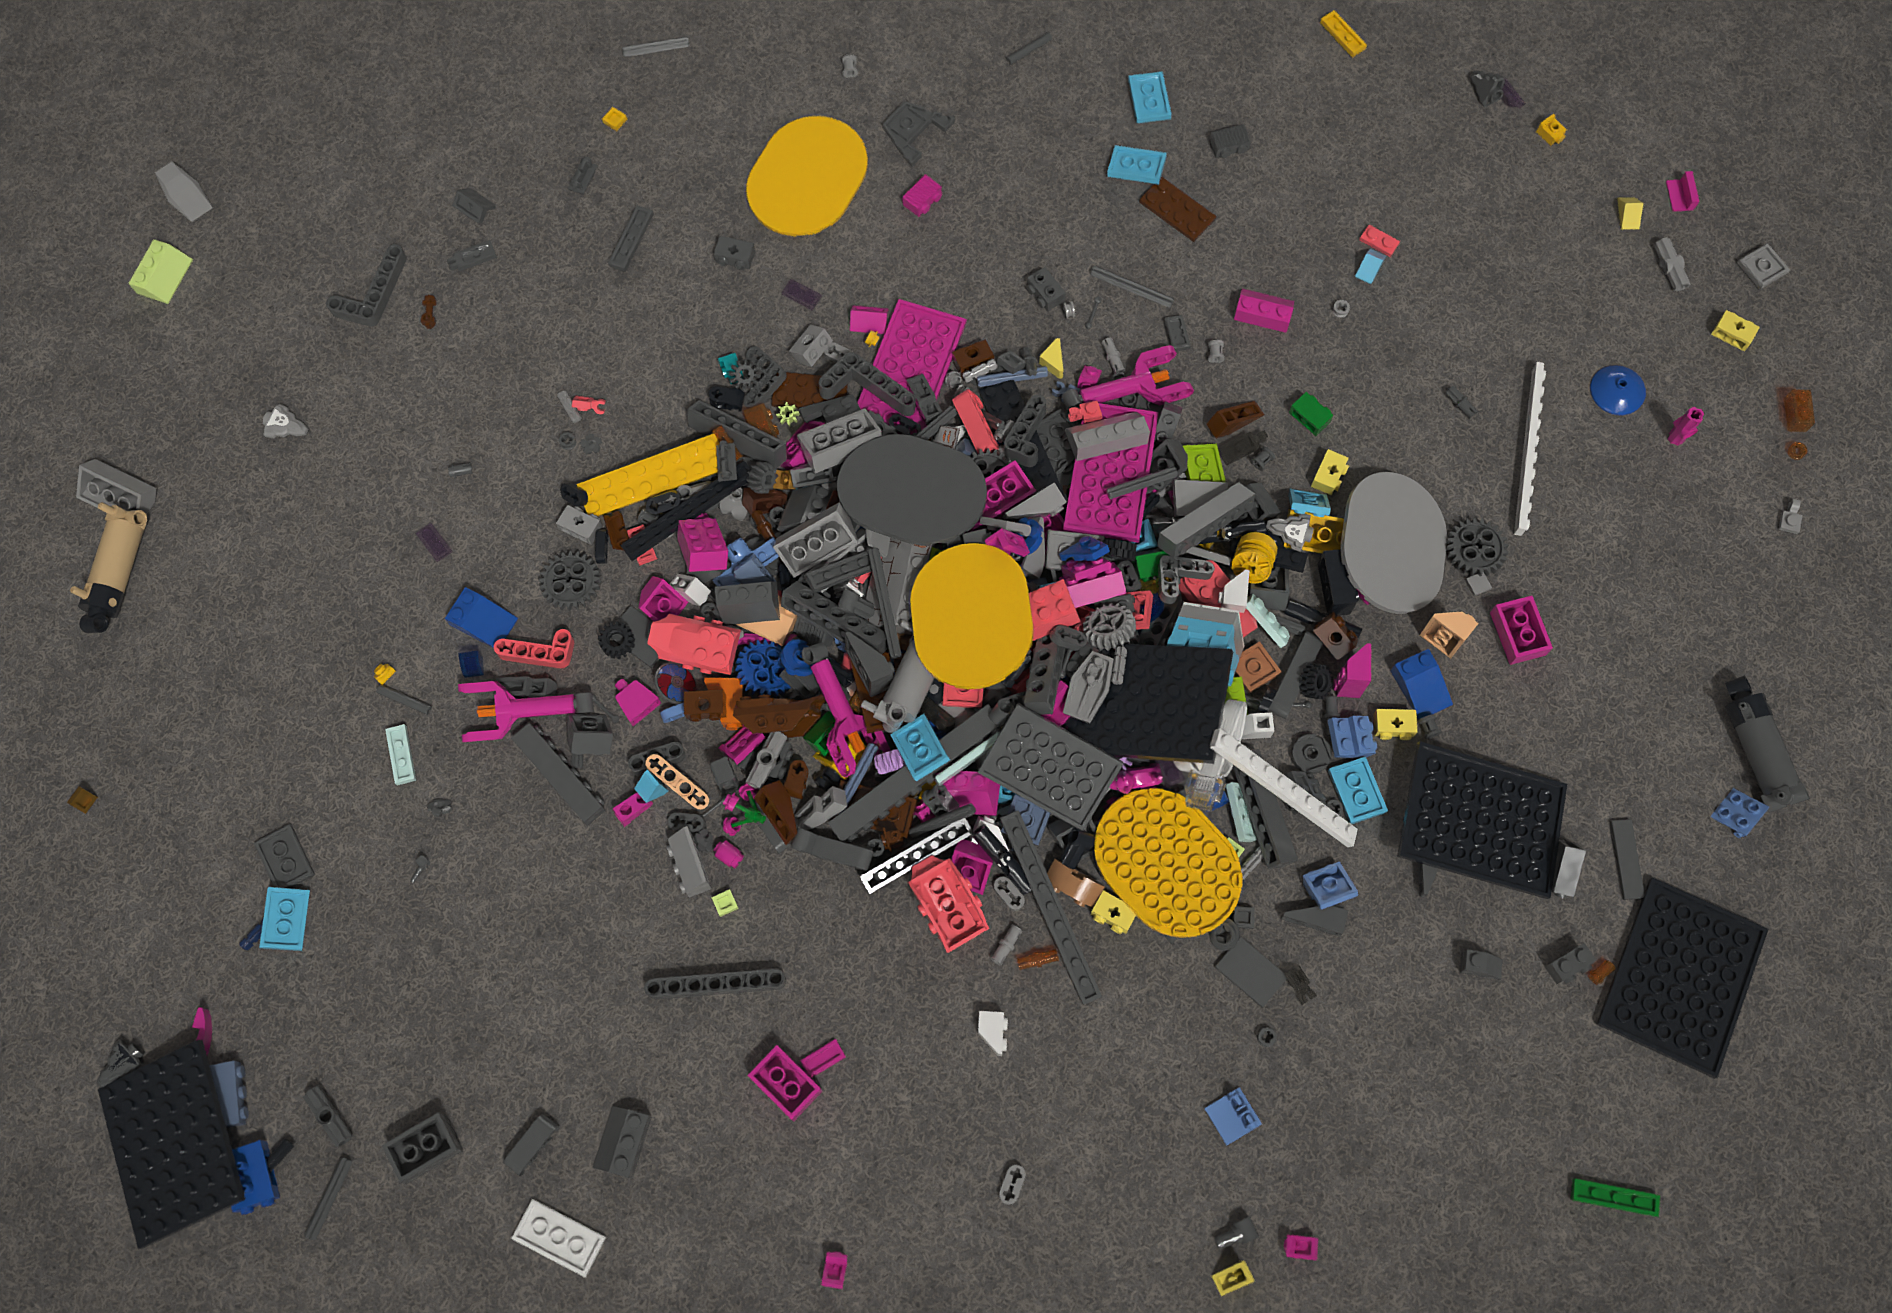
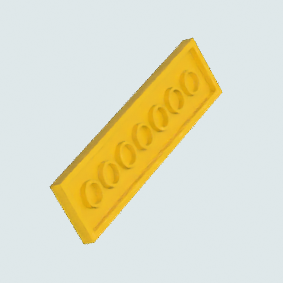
[577,433,720,517]

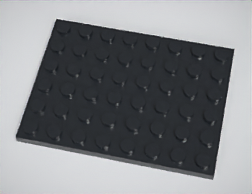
[1062,644,1233,764]
[1397,741,1568,899]
[1596,877,1769,1079]
[98,1040,246,1249]

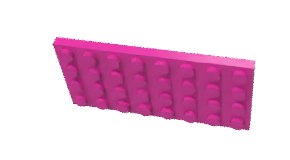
[858,299,967,434]
[1063,401,1159,543]

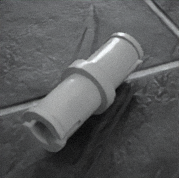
[1101,337,1125,374]
[991,925,1023,966]

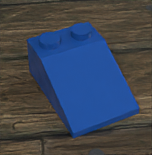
[445,587,518,648]
[1391,649,1453,720]

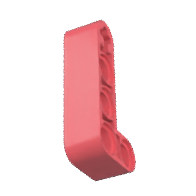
[952,389,999,454]
[494,629,574,668]

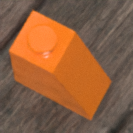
[704,678,745,731]

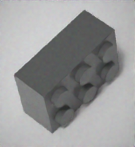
[382,1112,463,1184]

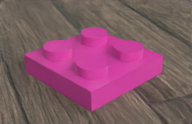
[1061,557,1112,581]

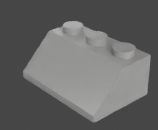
[666,826,711,897]

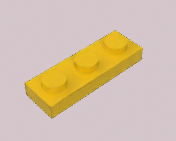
[1320,10,1367,58]

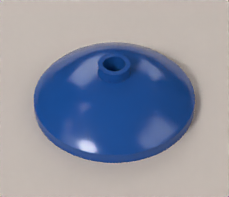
[1590,365,1646,415]

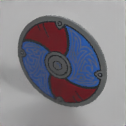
[654,662,697,704]

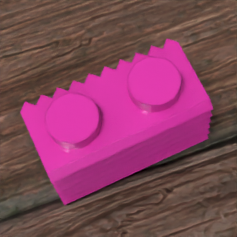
[902,174,942,217]

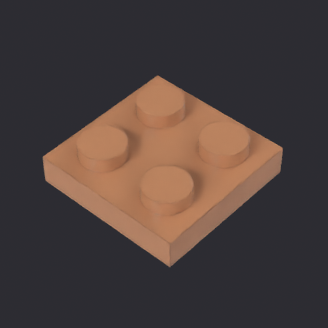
[1235,641,1282,694]

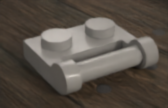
[980,516,1031,536]

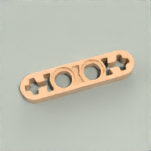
[646,754,709,810]

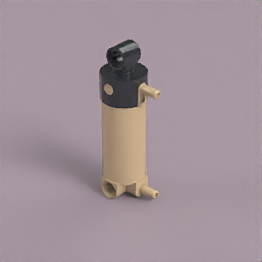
[70,502,147,633]

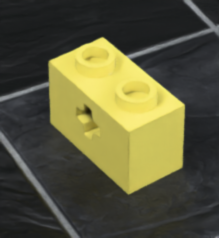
[1711,310,1760,351]
[1311,449,1349,495]
[1373,709,1417,740]
[1091,890,1136,934]

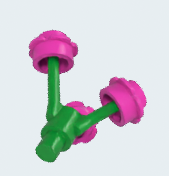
[722,783,766,836]

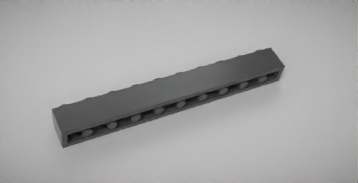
[828,704,1004,843]

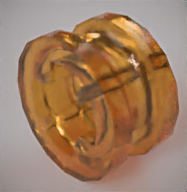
[1788,442,1807,460]

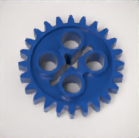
[735,639,791,698]

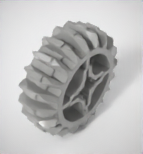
[1083,603,1136,651]

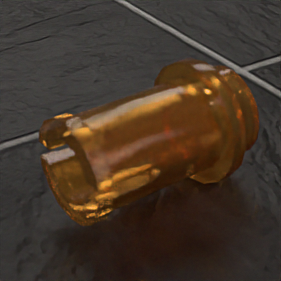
[1588,960,1615,985]

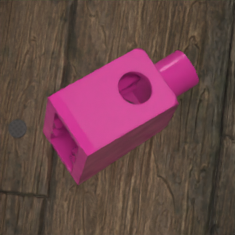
[615,679,661,726]

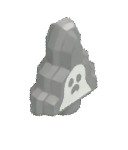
[263,404,309,439]
[1266,514,1314,552]

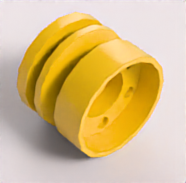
[1232,532,1278,584]

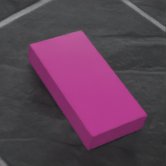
[800,1039,846,1078]

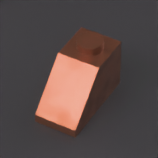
[742,487,787,514]

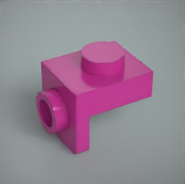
[1077,366,1102,390]
[1284,1235,1318,1261]
[822,1251,847,1289]

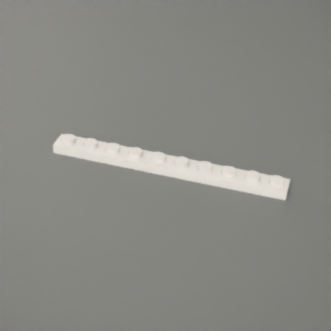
[1514,362,1546,536]
[1210,728,1358,847]

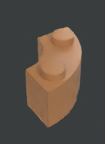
[1047,859,1104,907]

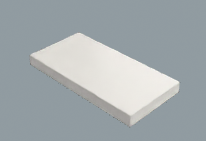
[511,1199,606,1277]

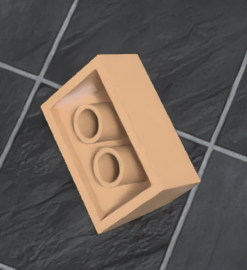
[736,596,797,646]
[1420,612,1479,659]

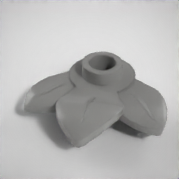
[719,487,747,521]

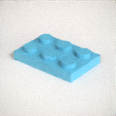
[1128,72,1171,123]
[1107,145,1167,184]
[1289,489,1331,517]
[890,714,950,781]
[1328,757,1388,824]
[260,887,310,951]

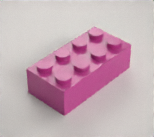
[968,460,1036,533]

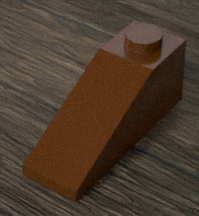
[1206,401,1264,439]
[754,780,797,845]

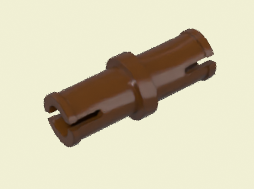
[751,510,777,542]

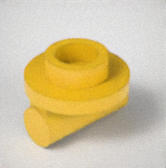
[374,664,396,685]

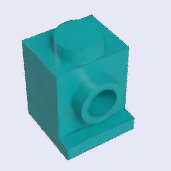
[718,353,744,384]

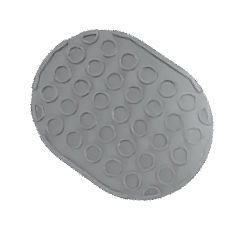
[1341,472,1447,614]

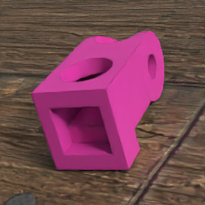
[613,793,653,827]

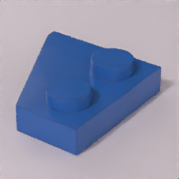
[1059,536,1110,561]

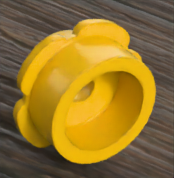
[865,330,880,347]

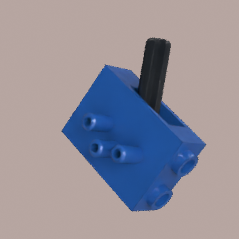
[232,1139,294,1215]

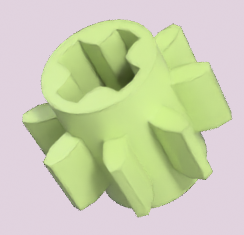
[776,402,800,427]

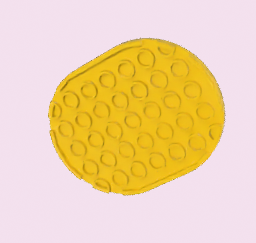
[746,116,868,236]
[910,543,1034,689]
[1094,788,1243,938]

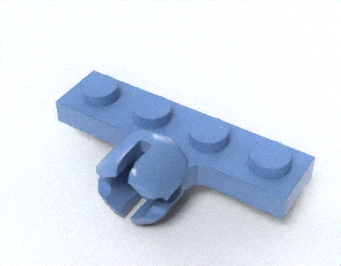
[713,537,779,587]

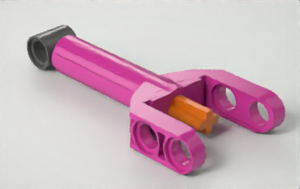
[1062,345,1194,413]
[802,643,891,777]
[458,681,594,742]

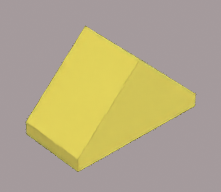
[1617,198,1643,229]
[1039,338,1063,379]
[1212,1261,1254,1296]

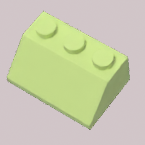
[128,240,193,304]

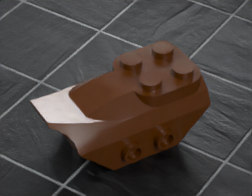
[733,695,826,739]

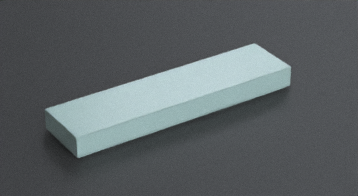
[935,732,1000,786]

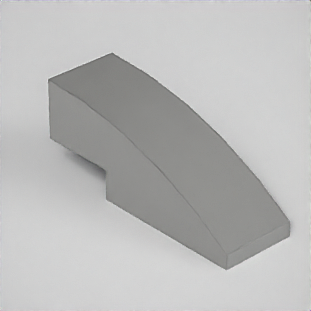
[794,786,847,831]

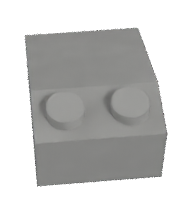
[1001,483,1066,521]
[1010,517,1045,580]

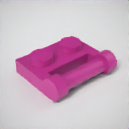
[718,725,766,765]

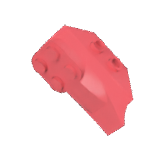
[1179,560,1258,638]
[647,614,741,675]
[908,855,989,953]

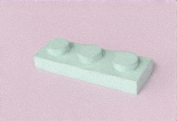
[1246,594,1290,648]
[385,724,416,785]
[1226,782,1257,842]

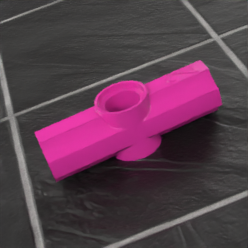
[1668,407,1704,446]

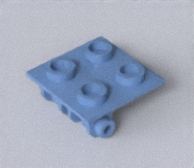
[1711,788,1769,838]
[1204,1087,1262,1145]

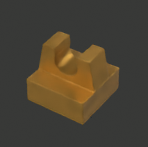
[67,786,98,814]

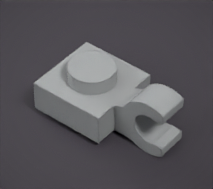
[1779,499,1803,534]

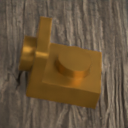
[773,470,795,490]

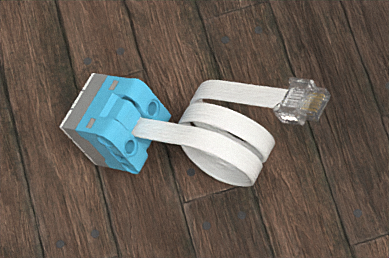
[1167,602,1247,812]

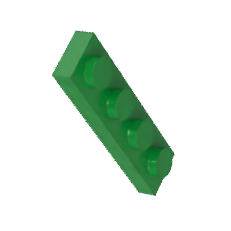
[1571,1179,1660,1217]

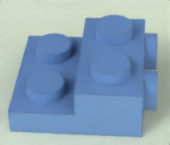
[1328,716,1377,758]
[1303,862,1358,910]

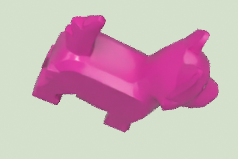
[1110,762,1163,794]

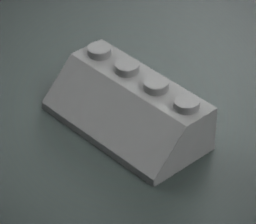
[797,408,882,473]
[1065,412,1150,461]
[76,459,157,515]
[773,502,858,577]

